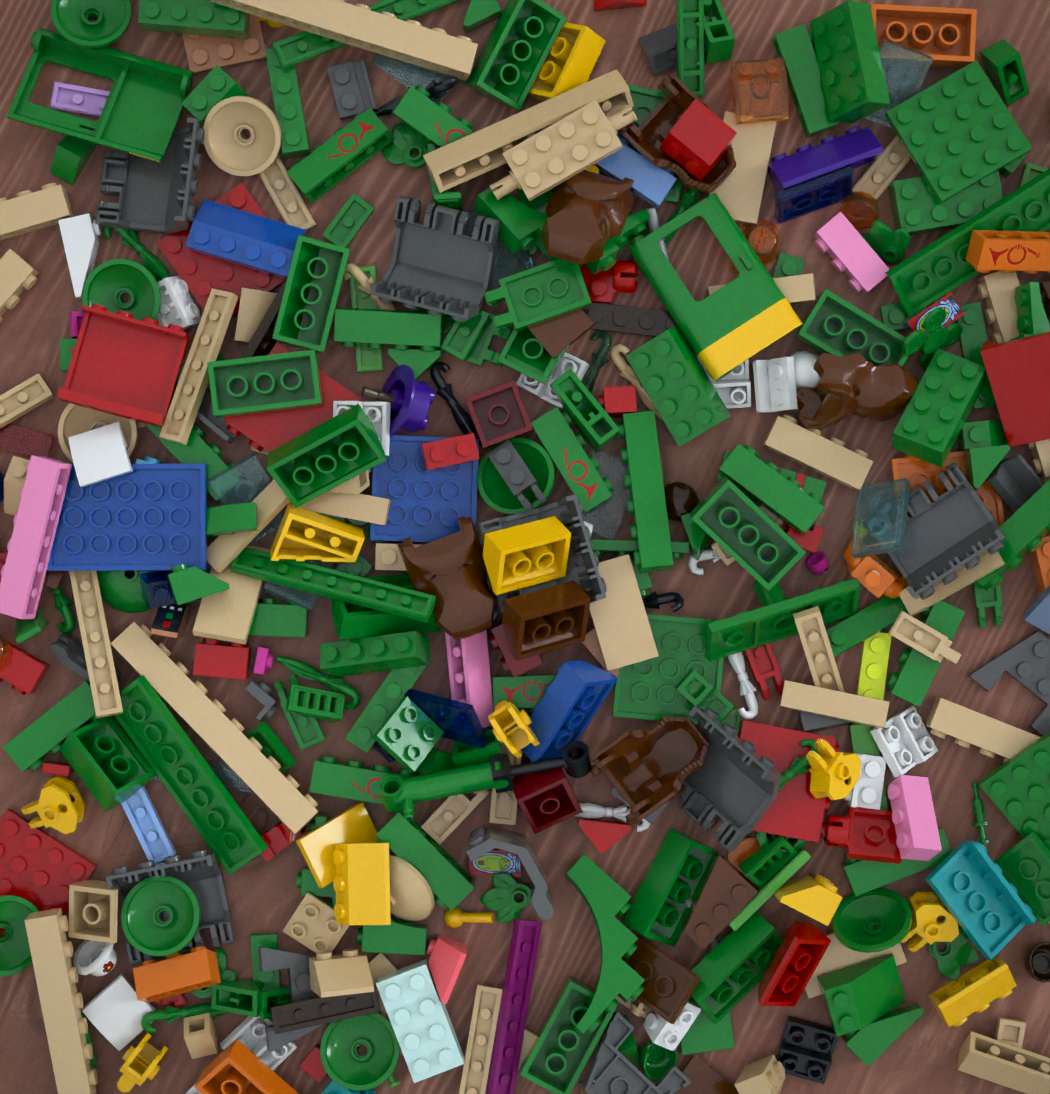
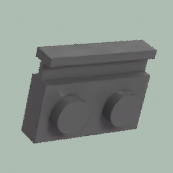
[327,58,377,120]

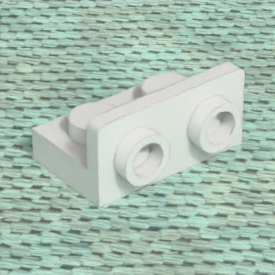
[156,275,201,330]
[753,357,798,413]
[844,753,886,810]

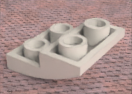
[516,352,590,410]
[695,354,751,409]
[333,401,391,456]
[68,421,133,487]
[870,705,938,778]
[82,974,156,1051]
[220,1016,297,1070]

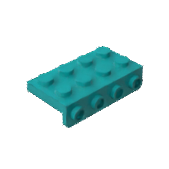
[925,840,1036,960]

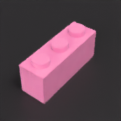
[813,212,890,295]
[887,775,942,861]

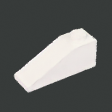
[58,213,102,301]

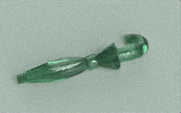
[569,330,612,417]

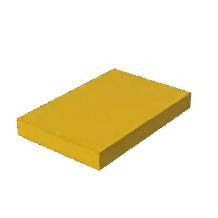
[296,802,379,888]

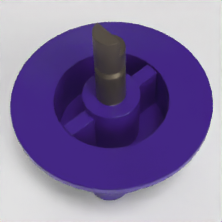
[361,365,435,437]

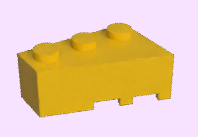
[270,503,365,562]

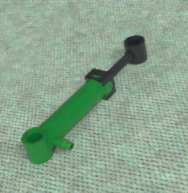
[378,741,592,821]

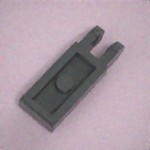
[487,439,546,512]
[49,633,123,682]

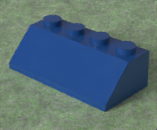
[186,199,306,280]
[521,660,618,762]

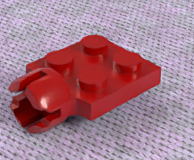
[579,258,638,303]
[824,806,902,864]

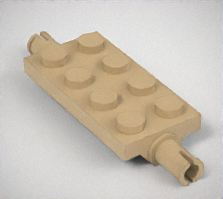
[489,100,638,201]

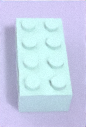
[376,959,465,1083]

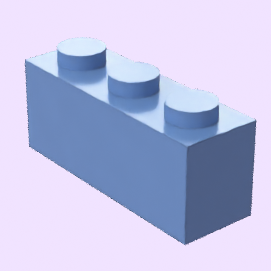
[594,136,677,209]

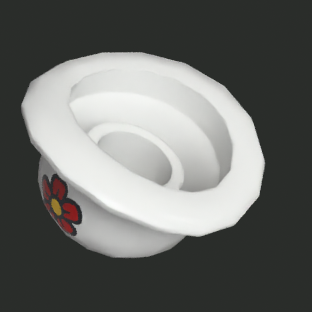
[73,940,117,976]

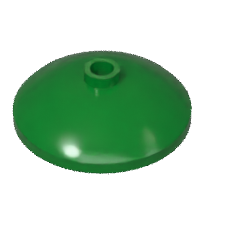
[51,0,132,48]
[82,259,161,321]
[477,438,555,515]
[96,570,172,613]
[121,875,200,956]
[832,888,912,953]
[0,895,39,976]
[320,1012,400,1091]

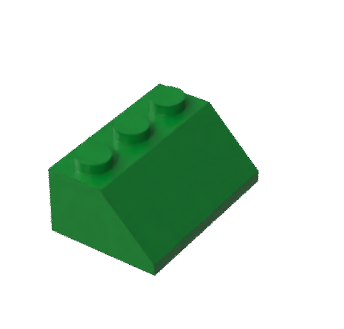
[59,716,156,812]

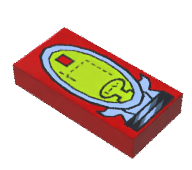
[906,292,965,332]
[469,849,522,878]

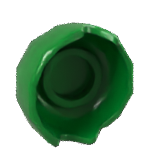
[638,1040,678,1081]

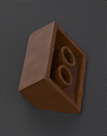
[502,581,591,661]

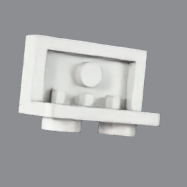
[642,1001,701,1051]

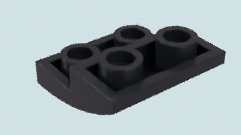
[776,1015,839,1084]

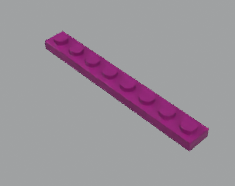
[486,918,542,1094]

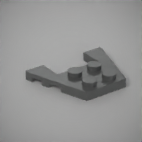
[968,631,1050,736]
[258,946,327,1052]
[582,1011,691,1094]

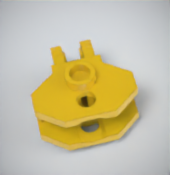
[488,700,540,758]
[806,738,861,800]
[21,775,86,835]
[900,891,959,952]
[117,1033,169,1093]

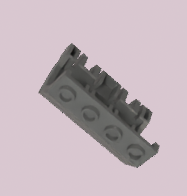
[95,117,205,234]
[370,196,500,322]
[866,462,1007,600]
[475,494,607,617]
[673,706,781,852]
[466,825,554,920]
[105,849,236,965]

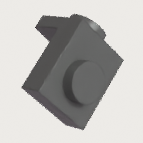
[245,680,278,721]

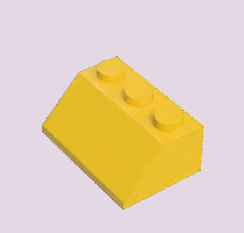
[528,22,606,102]
[483,516,571,595]
[333,842,391,925]
[774,873,843,926]
[928,956,1017,1027]

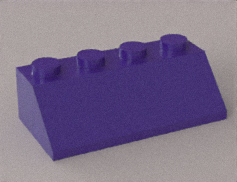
[767,126,884,197]

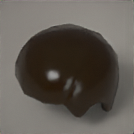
[664,482,699,523]
[1024,942,1050,983]

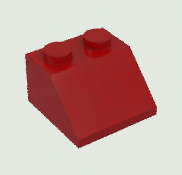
[660,99,737,181]

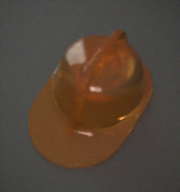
[732,219,781,276]

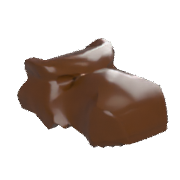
[618,73,736,193]
[541,170,635,265]
[797,353,917,429]
[397,516,496,640]
[590,716,709,824]

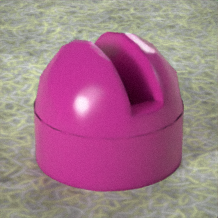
[806,552,829,575]

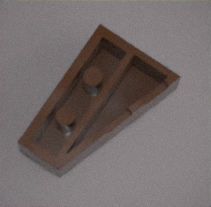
[683,851,758,950]

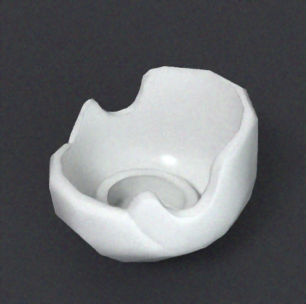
[790,350,821,392]

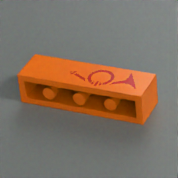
[966,230,1050,274]

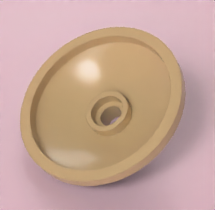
[203,96,282,176]
[58,403,138,463]
[389,855,434,921]

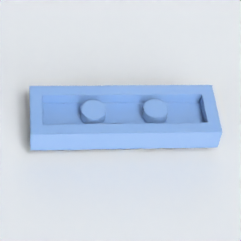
[121,786,176,864]

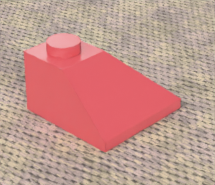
[425,934,468,1004]

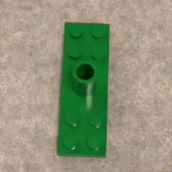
[706,578,861,661]

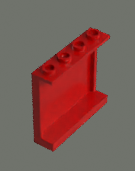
[57,303,190,428]
[980,332,1050,447]
[224,341,365,452]
[722,720,839,843]

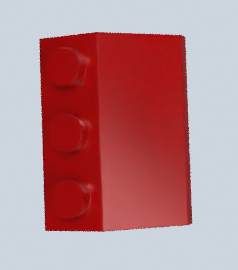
[758,921,831,1006]

